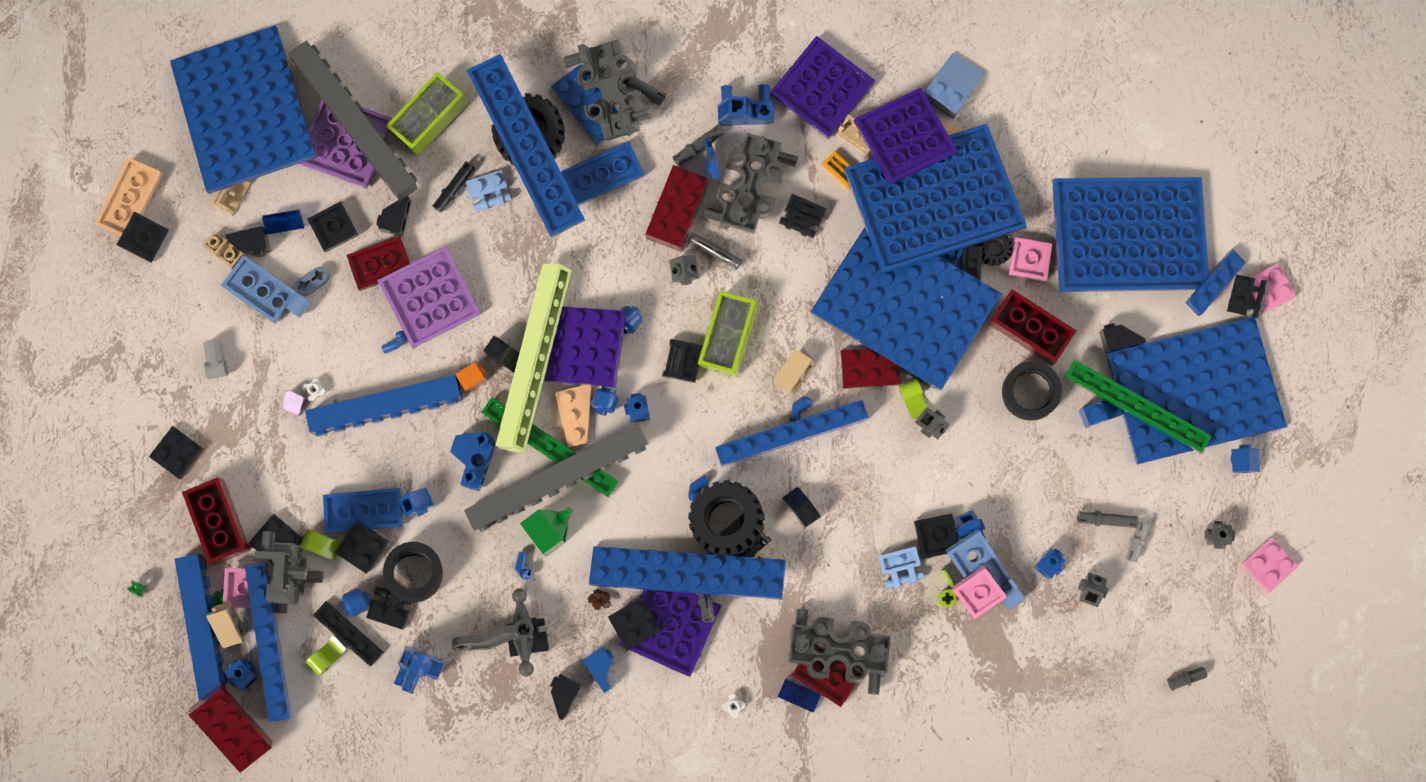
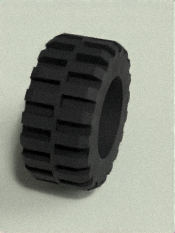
[491,93,565,166]
[688,480,765,556]

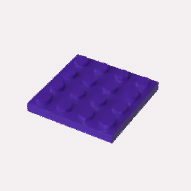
[770,35,876,139]
[854,87,957,185]
[543,306,627,388]
[619,590,722,677]

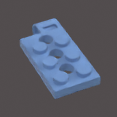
[221,255,311,324]
[945,529,1026,610]

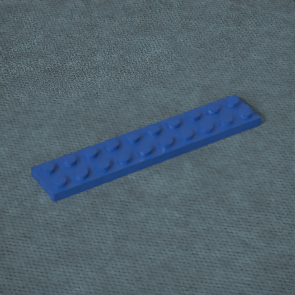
[467,54,585,238]
[589,546,786,600]

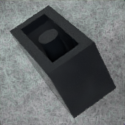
[376,196,412,237]
[225,226,271,257]
[1099,323,1146,354]
[483,335,519,373]
[782,487,821,529]
[550,674,582,720]

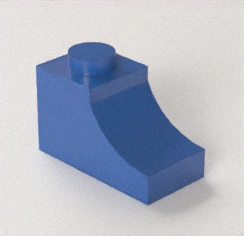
[1079,400,1123,428]
[583,647,615,693]

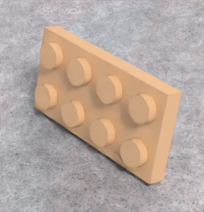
[94,157,163,236]

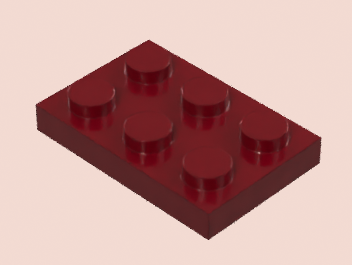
[347,236,410,291]
[840,348,901,389]
[792,644,861,707]

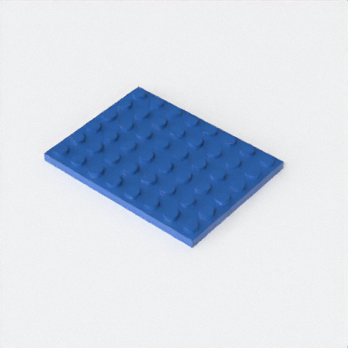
[170,25,317,194]
[844,124,1027,274]
[1052,177,1209,292]
[810,227,1002,391]
[1106,317,1287,465]

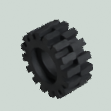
[978,234,1013,266]

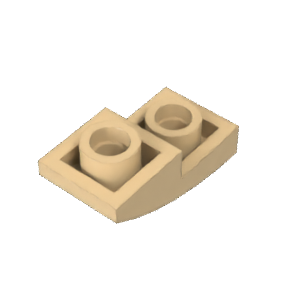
[203,230,246,269]

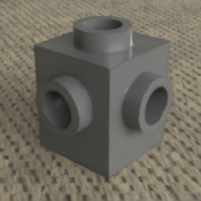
[669,255,699,285]
[915,407,949,440]
[1205,521,1235,549]
[1078,572,1108,607]

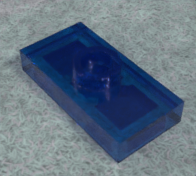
[262,209,305,235]
[777,679,821,713]

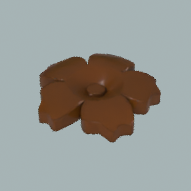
[587,589,611,611]

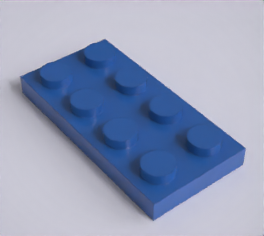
[551,64,618,145]
[561,141,645,206]
[323,488,403,534]

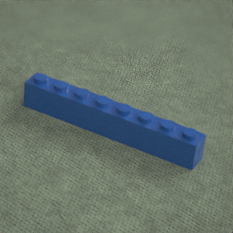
[305,375,463,437]
[715,400,869,468]
[174,554,227,700]
[245,563,292,722]

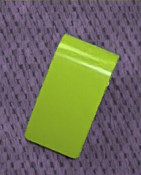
[898,379,928,420]
[300,529,341,560]
[937,570,957,608]
[306,636,346,676]

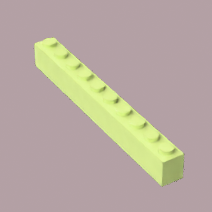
[495,264,572,453]

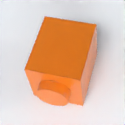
[455,362,487,393]

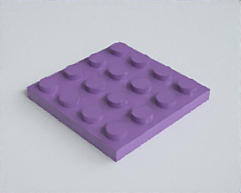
[299,100,393,189]
[377,246,481,349]

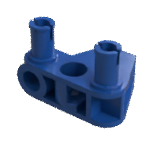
[718,84,774,126]
[450,432,495,491]
[393,645,445,694]

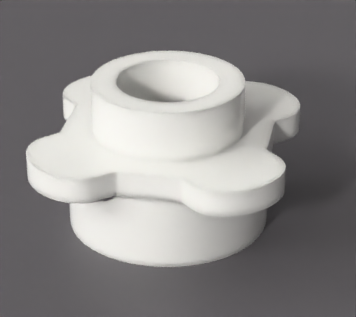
[303,379,325,401]
[722,694,745,718]

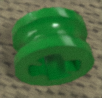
[127,580,147,597]

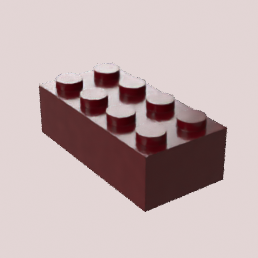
[645,165,709,252]
[988,289,1077,366]
[182,477,251,565]
[188,684,272,773]

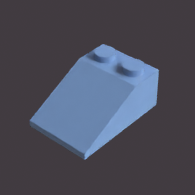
[925,53,984,119]

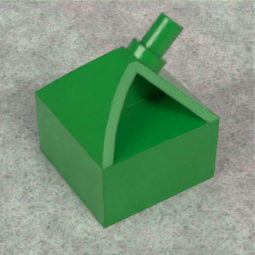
[520,507,573,557]

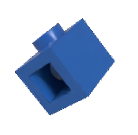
[624,393,650,423]
[1230,445,1260,474]
[399,488,434,517]
[1033,548,1066,580]

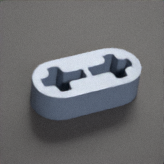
[294,267,329,296]

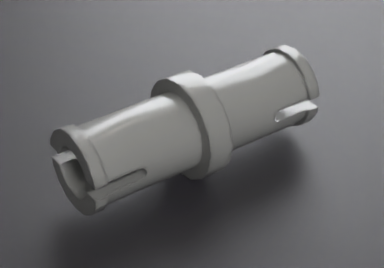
[1125,522,1150,563]

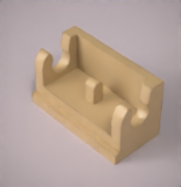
[837,114,870,155]
[210,181,251,216]
[773,349,814,395]
[206,601,247,648]

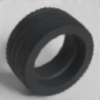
[1002,362,1062,421]
[383,541,443,603]

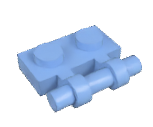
[466,170,511,211]
[878,546,924,588]

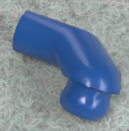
[382,331,408,354]
[790,396,813,421]
[688,475,709,503]
[515,552,533,580]

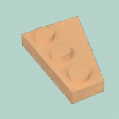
[555,385,592,448]

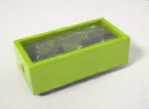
[386,72,469,156]
[698,291,759,378]

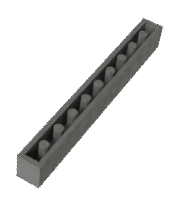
[288,40,418,202]
[464,423,649,532]

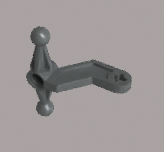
[452,588,534,677]

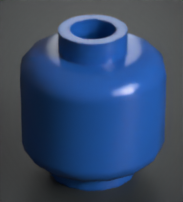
[621,306,643,334]
[591,387,619,416]
[340,588,371,617]

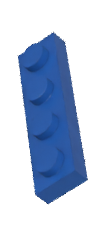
[1185,249,1246,316]

